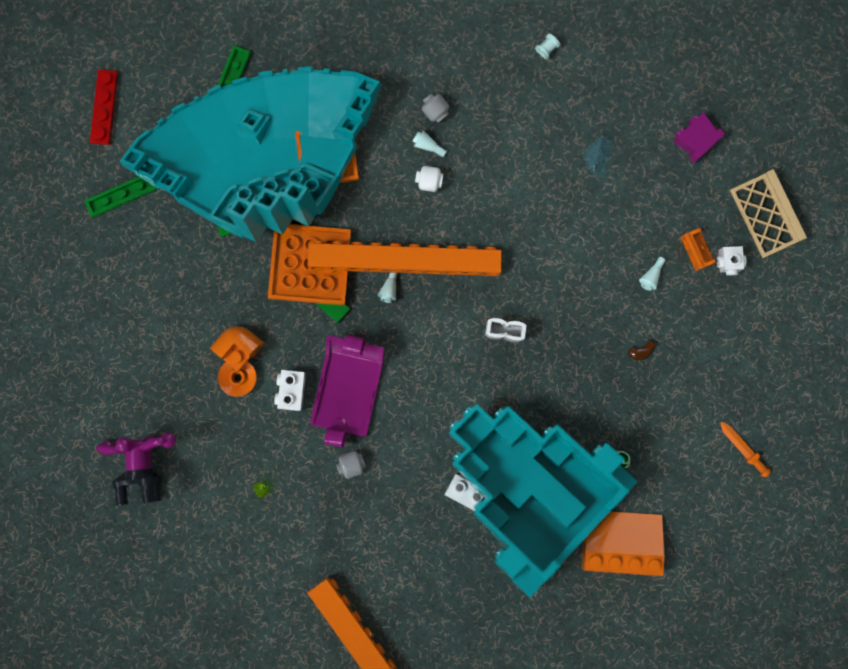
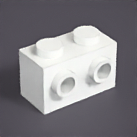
[275,370,306,411]
[445,473,485,511]

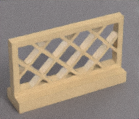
[730,169,807,258]

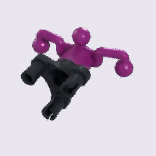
[96,432,176,506]

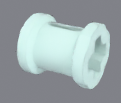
[536,34,560,59]

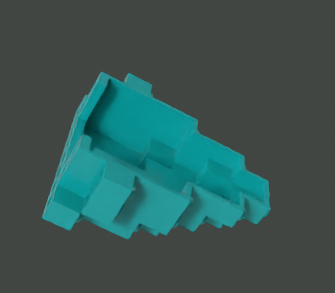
[449,404,638,598]

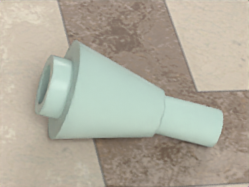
[413,130,447,157]
[639,257,666,291]
[378,273,397,303]

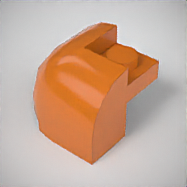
[210,326,265,372]

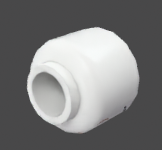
[415,166,443,192]

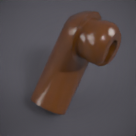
[628,340,656,361]

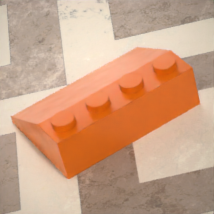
[581,511,664,576]

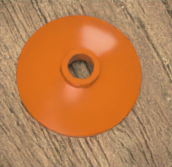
[218,361,257,397]

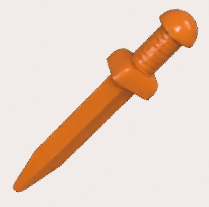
[720,422,771,477]

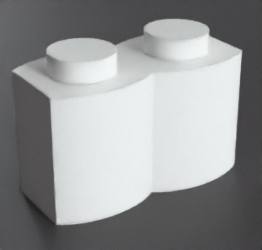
[485,318,527,342]

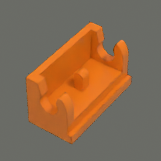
[680,228,716,271]

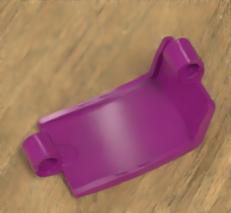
[310,335,385,448]

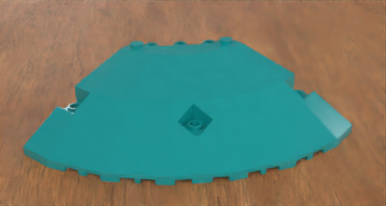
[120,66,381,243]

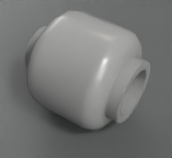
[422,93,449,122]
[336,451,366,479]

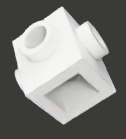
[716,246,746,275]

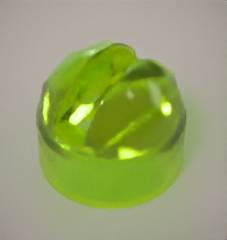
[252,482,268,499]

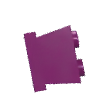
[673,112,725,163]

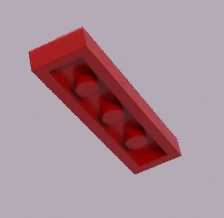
[89,69,118,146]

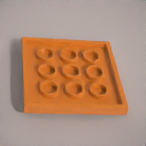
[268,224,351,306]

